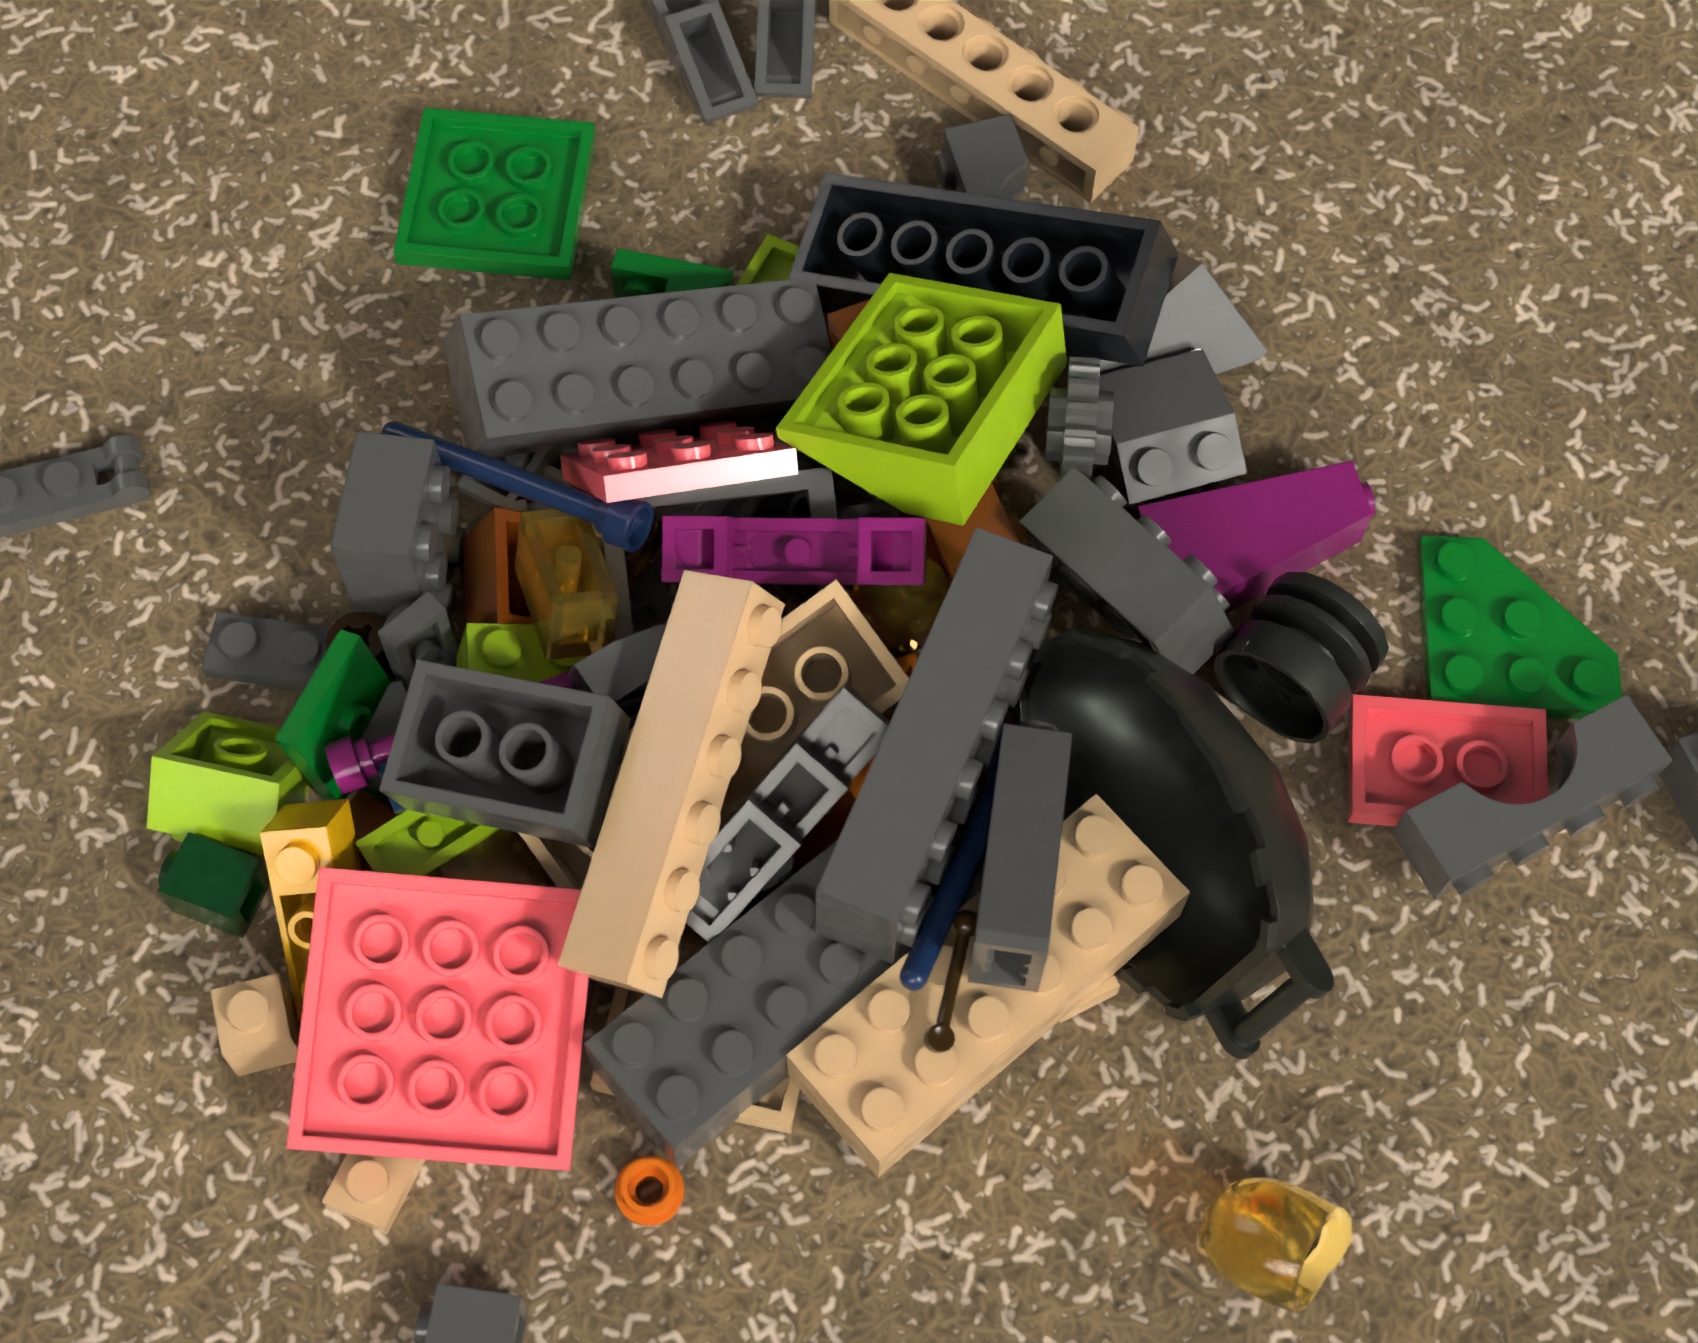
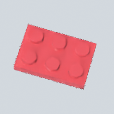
[1348,694,1549,827]

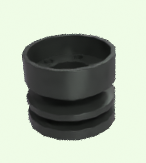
[1213,572,1389,744]

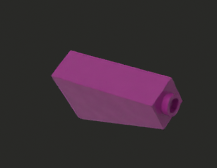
[1135,460,1375,614]

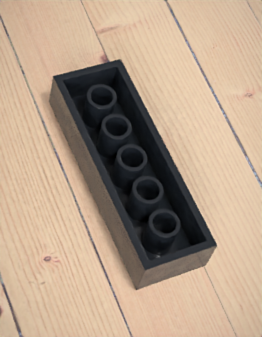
[788,172,1179,367]

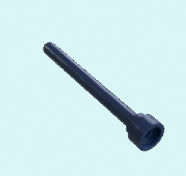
[381,421,654,552]
[900,724,1011,991]

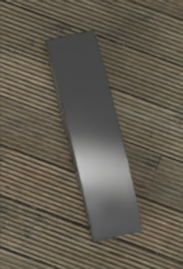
[686,683,890,943]

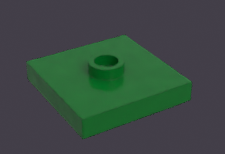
[275,629,392,800]

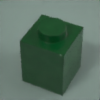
[157,832,270,938]

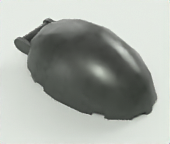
[1015,627,1335,1059]

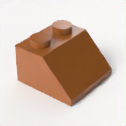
[463,507,614,649]

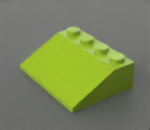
[776,273,1067,526]

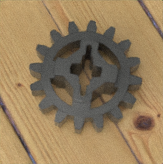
[1045,356,1114,481]

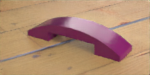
[662,516,927,586]

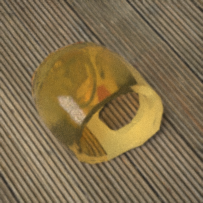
[1198,1177,1352,1313]

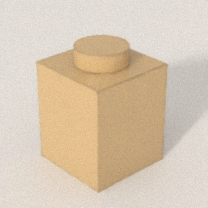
[210,973,300,1077]

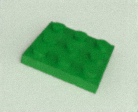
[393,107,597,281]

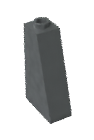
[968,720,1072,992]

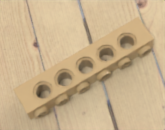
[829,0,1139,203]

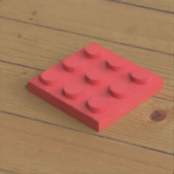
[560,421,798,503]

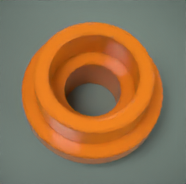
[615,1155,684,1227]

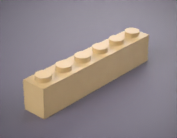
[557,570,785,998]

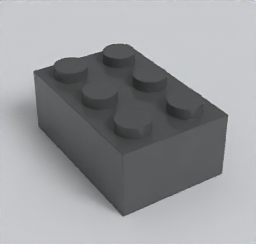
[330,431,467,622]
[1019,466,1235,674]
[379,660,631,848]

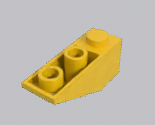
[260,799,361,1021]

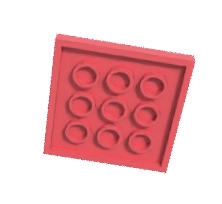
[286,867,589,1171]

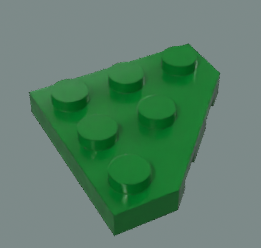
[1417,536,1622,719]

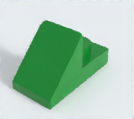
[611,248,734,298]

